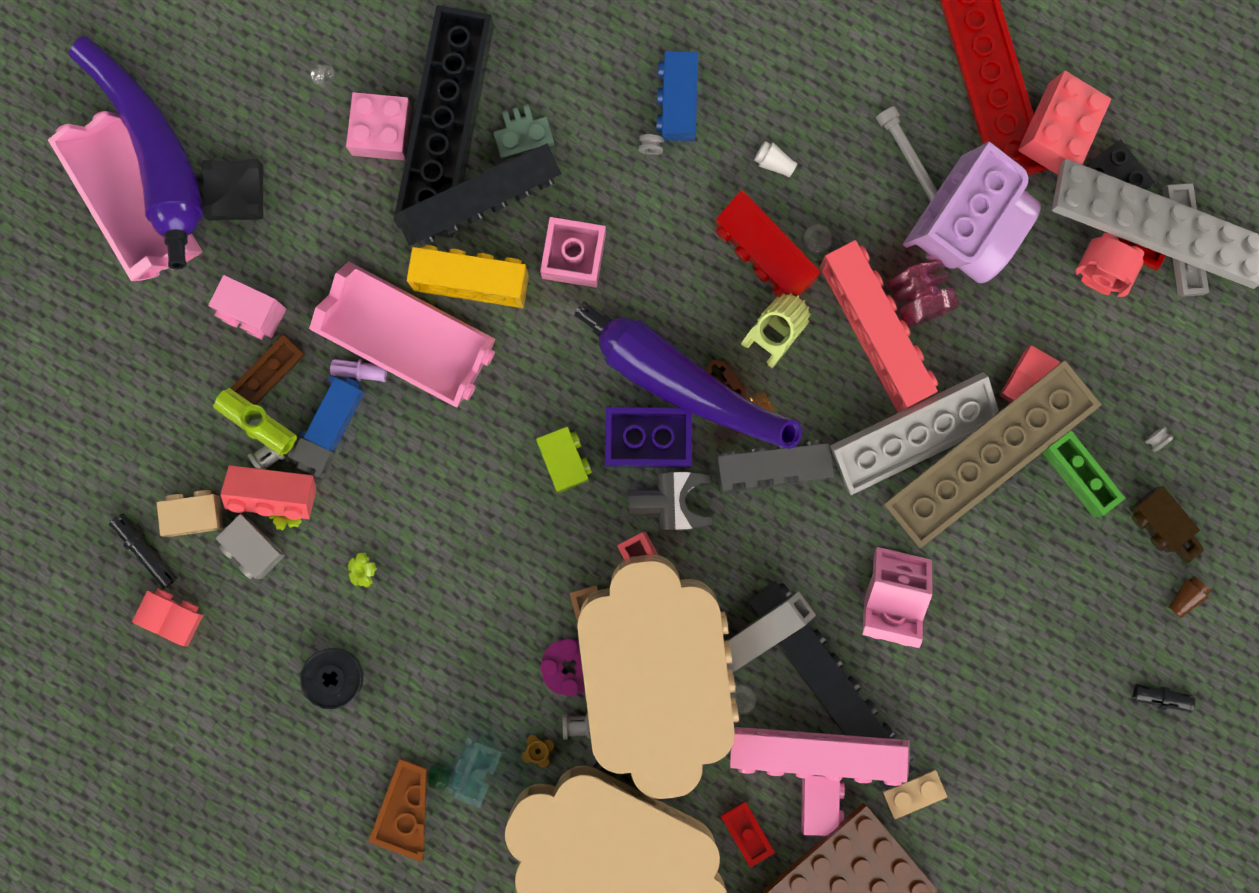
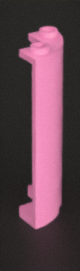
[48,111,203,281]
[309,261,495,408]

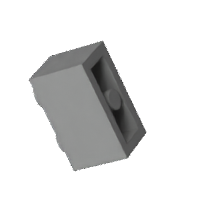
[216,514,285,579]

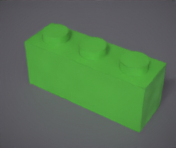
[1042,430,1125,518]

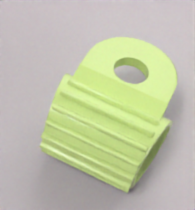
[741,293,811,368]

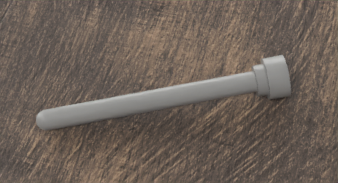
[876,106,938,201]

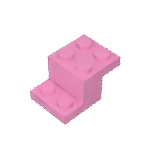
[862,547,932,648]

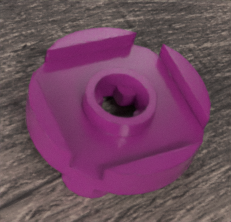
[540,638,585,696]

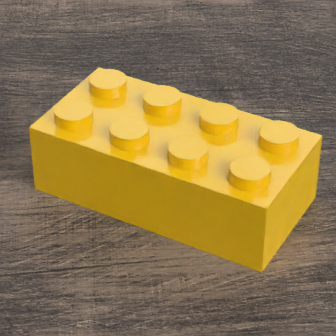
[407,245,529,308]

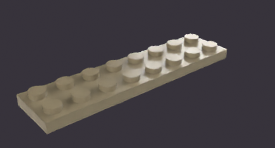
[883,360,1101,548]

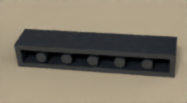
[394,143,562,248]

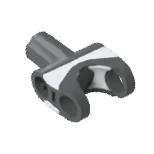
[629,472,713,531]

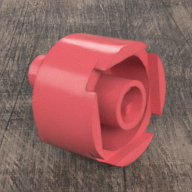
[1076,233,1144,297]

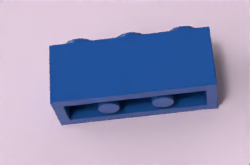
[656,51,698,141]

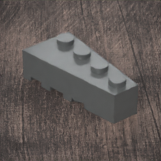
[715,440,834,494]

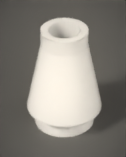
[754,141,797,177]

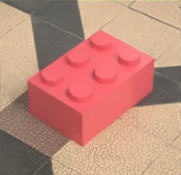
[1018,71,1111,175]

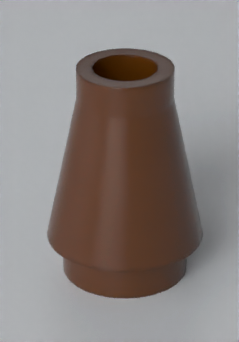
[1168,576,1211,618]

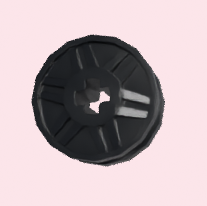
[300,648,364,709]

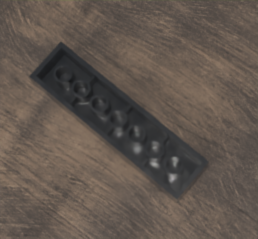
[393,5,494,238]

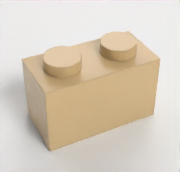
[157,490,224,537]

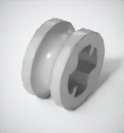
[638,134,664,155]
[1144,426,1174,452]

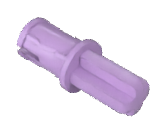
[330,359,387,382]

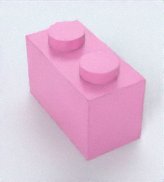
[801,775,845,836]

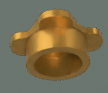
[522,735,554,768]

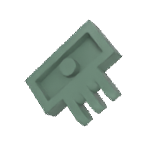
[493,104,555,160]

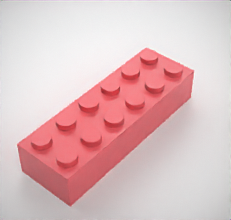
[819,240,938,413]

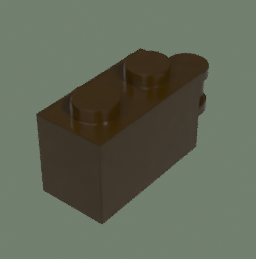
[1129,486,1204,563]

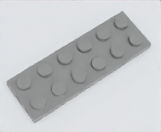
[830,372,999,495]

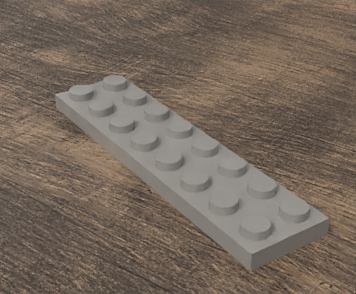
[1052,159,1259,289]

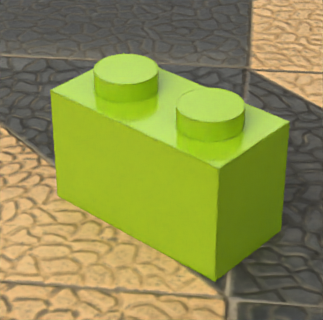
[536,426,592,493]

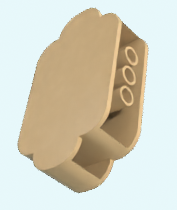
[577,554,739,799]
[505,765,727,893]

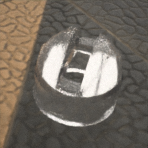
[311,64,334,88]

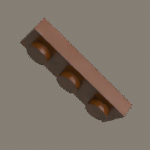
[230,335,305,405]

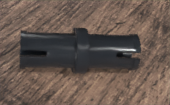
[1132,684,1196,713]

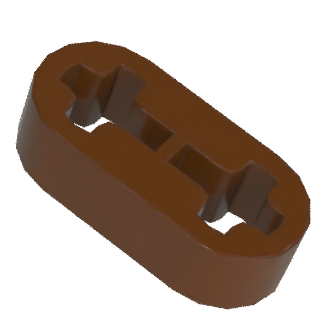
[705,360,746,398]

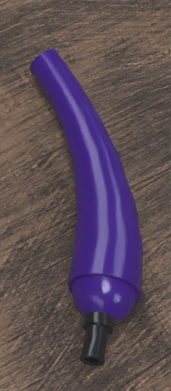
[69,36,203,270]
[574,301,802,449]

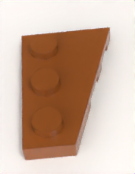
[368,758,428,862]

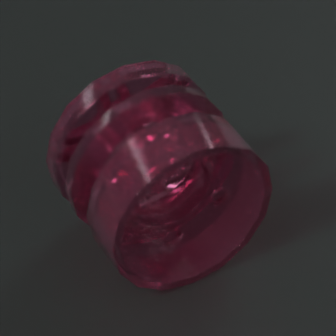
[887,260,961,328]

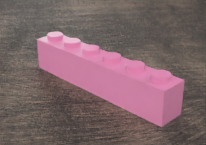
[730,727,910,786]

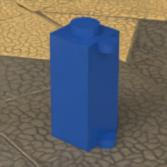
[299,375,364,453]

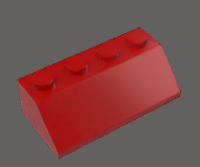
[715,190,821,298]

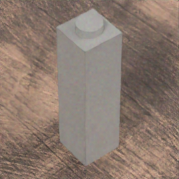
[725,592,816,673]

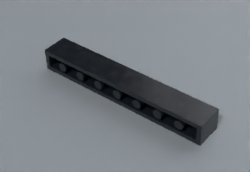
[746,581,914,790]

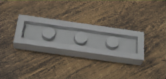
[1162,183,1209,297]

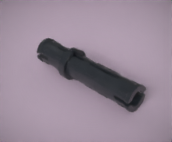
[109,513,178,590]

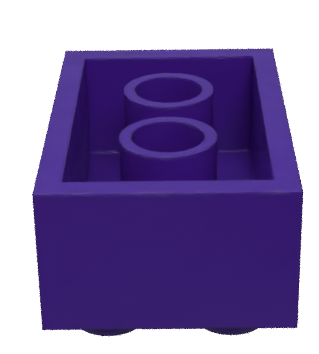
[605,407,692,468]

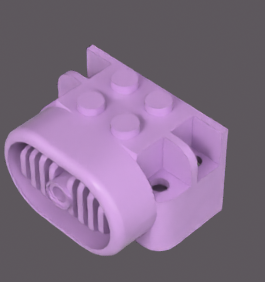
[902,142,1041,283]

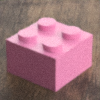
[346,92,412,161]
[540,217,606,288]
[208,275,287,340]

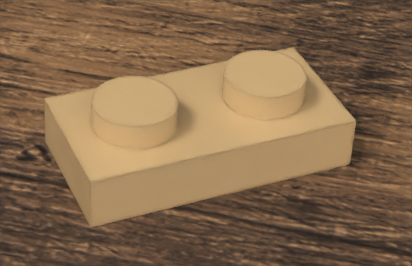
[882,769,947,820]

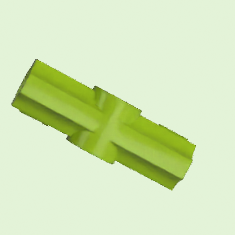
[213,388,297,457]

